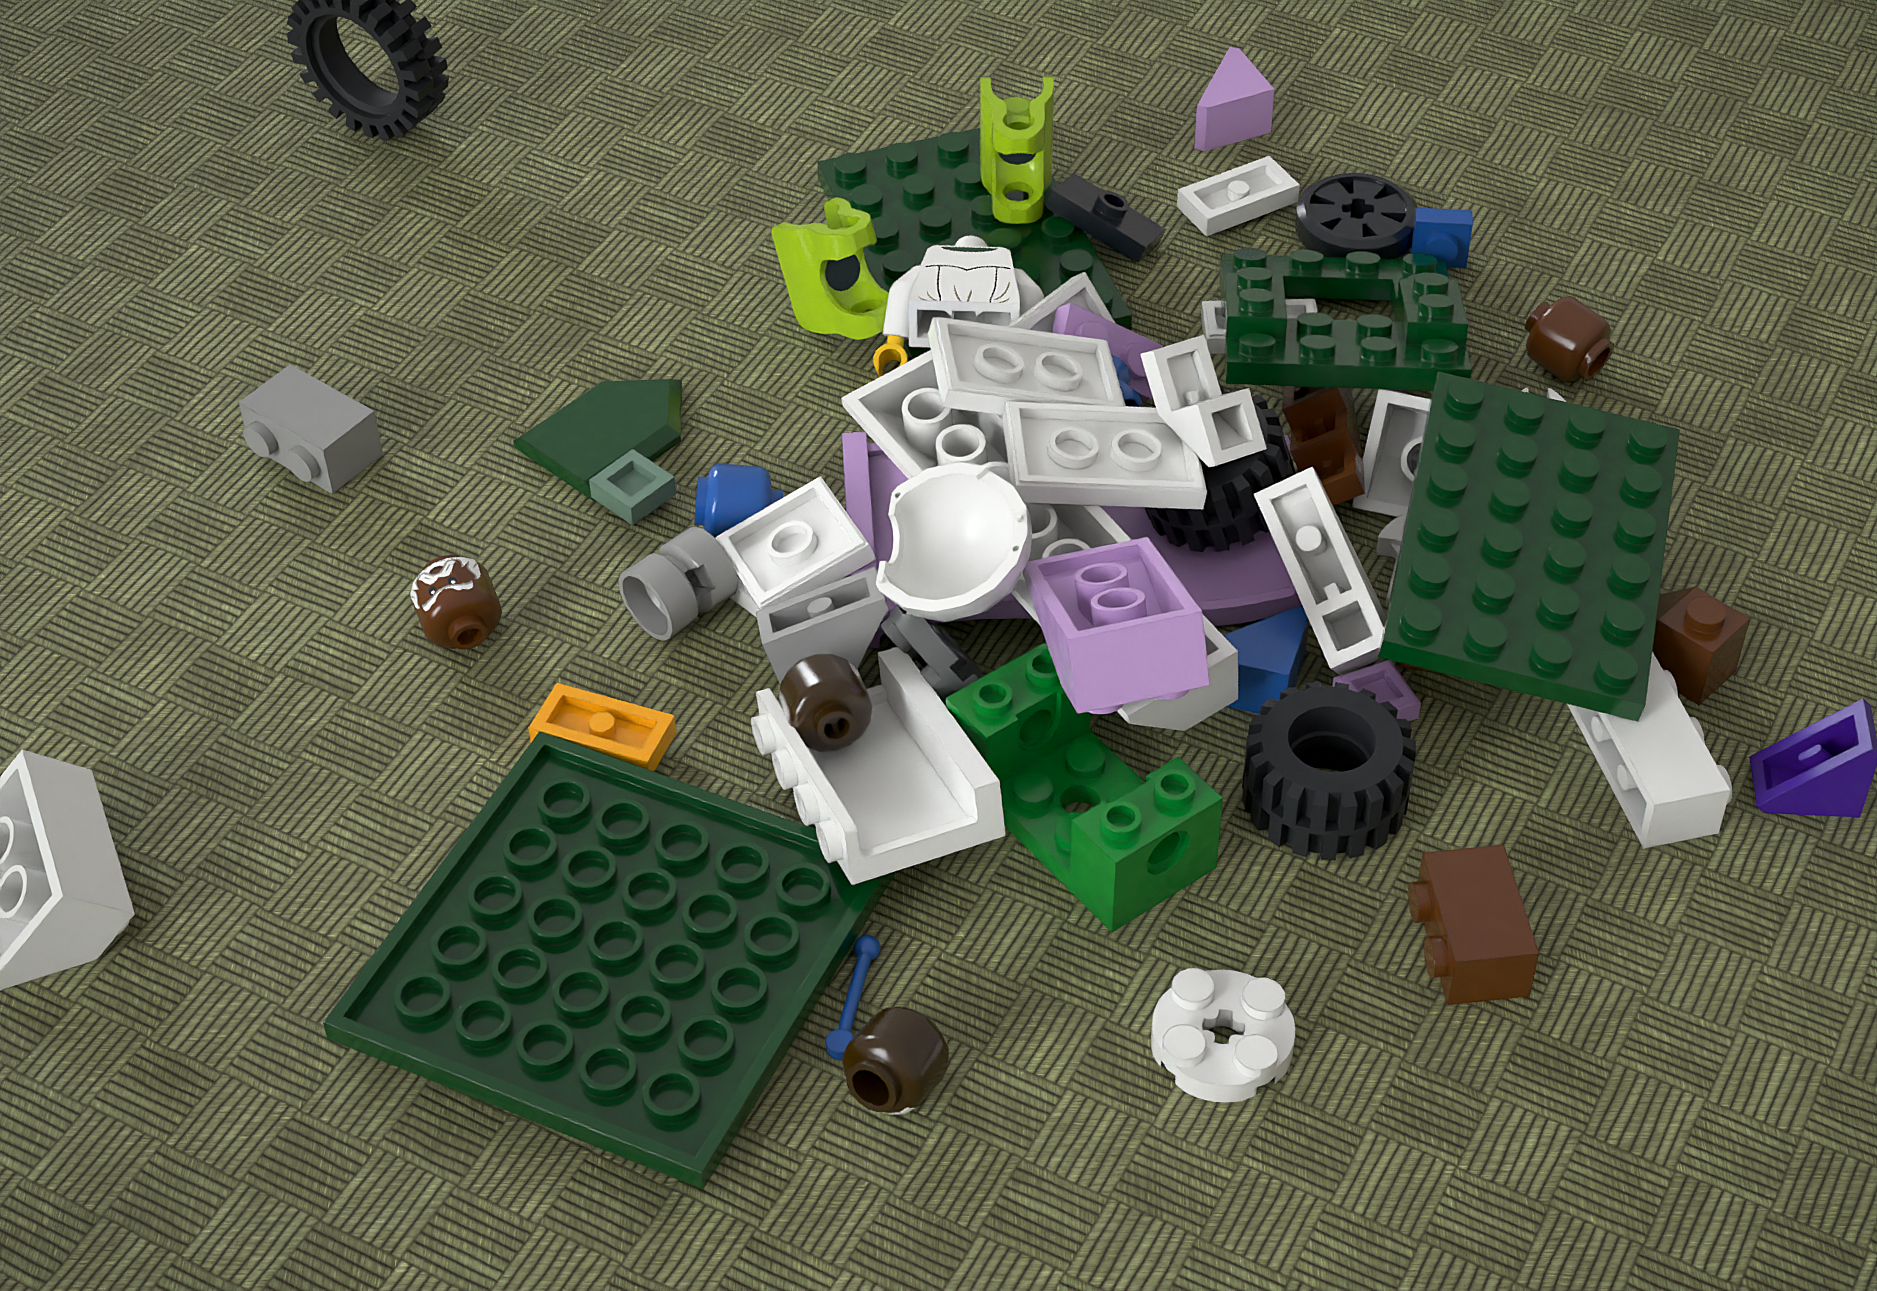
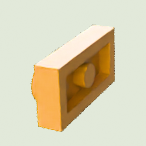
[528,683,677,772]

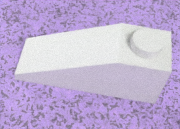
[1254,467,1386,675]

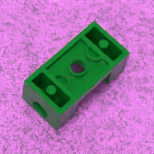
[946,642,1223,933]

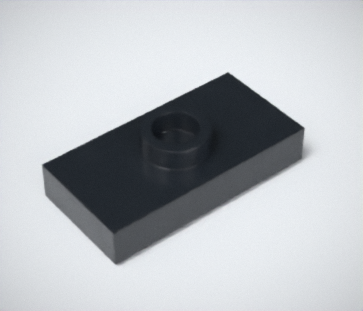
[1045,173,1166,263]

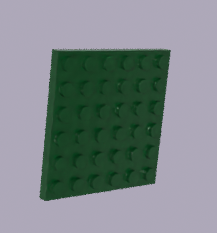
[323,731,895,1190]

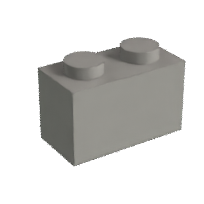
[239,365,383,494]

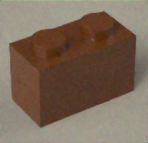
[1408,844,1539,1005]

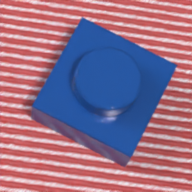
[1410,207,1473,268]

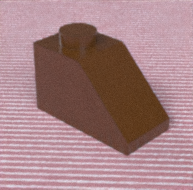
[1652,587,1750,705]

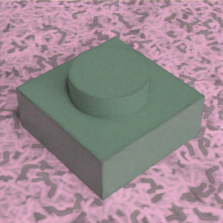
[589,449,676,525]

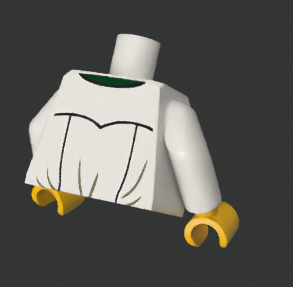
[873,236,1044,377]

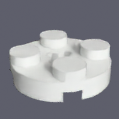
[1151,968,1295,1102]

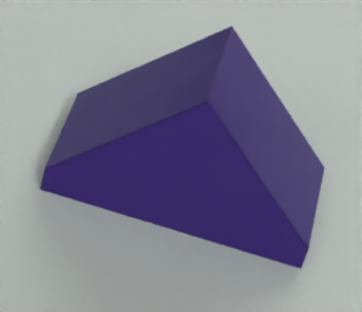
[1749,699,1877,818]

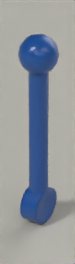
[826,935,881,1060]

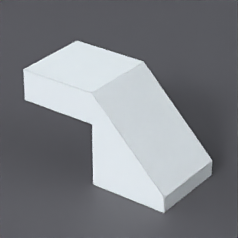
[1140,335,1267,467]

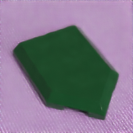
[513,379,682,502]

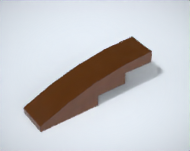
[1282,386,1365,506]

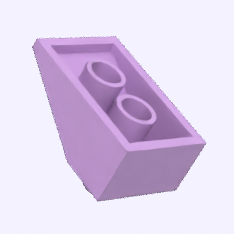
[1023,537,1210,714]

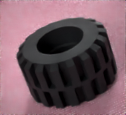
[1145,386,1296,552]
[1242,682,1416,860]

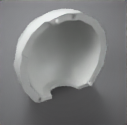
[876,462,1032,622]

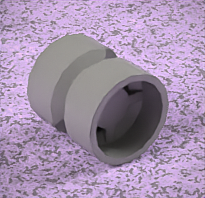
[618,526,738,641]

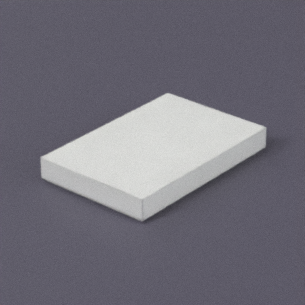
[928,317,1125,415]
[1002,401,1207,509]

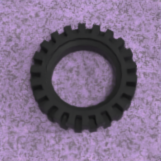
[287,0,449,140]

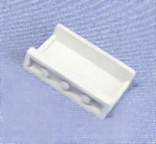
[751,647,1006,885]

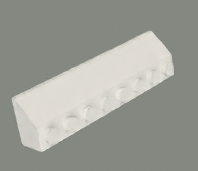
[841,350,1238,731]

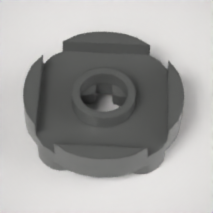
[880,605,984,701]

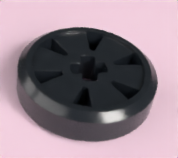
[1295,173,1418,259]

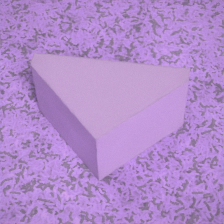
[1194,47,1275,151]

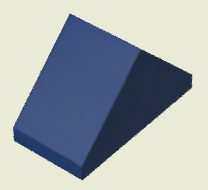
[1223,605,1309,714]

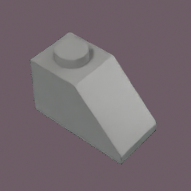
[756,566,889,684]

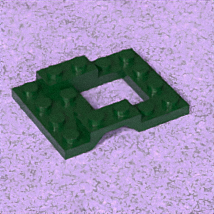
[1220,248,1472,391]

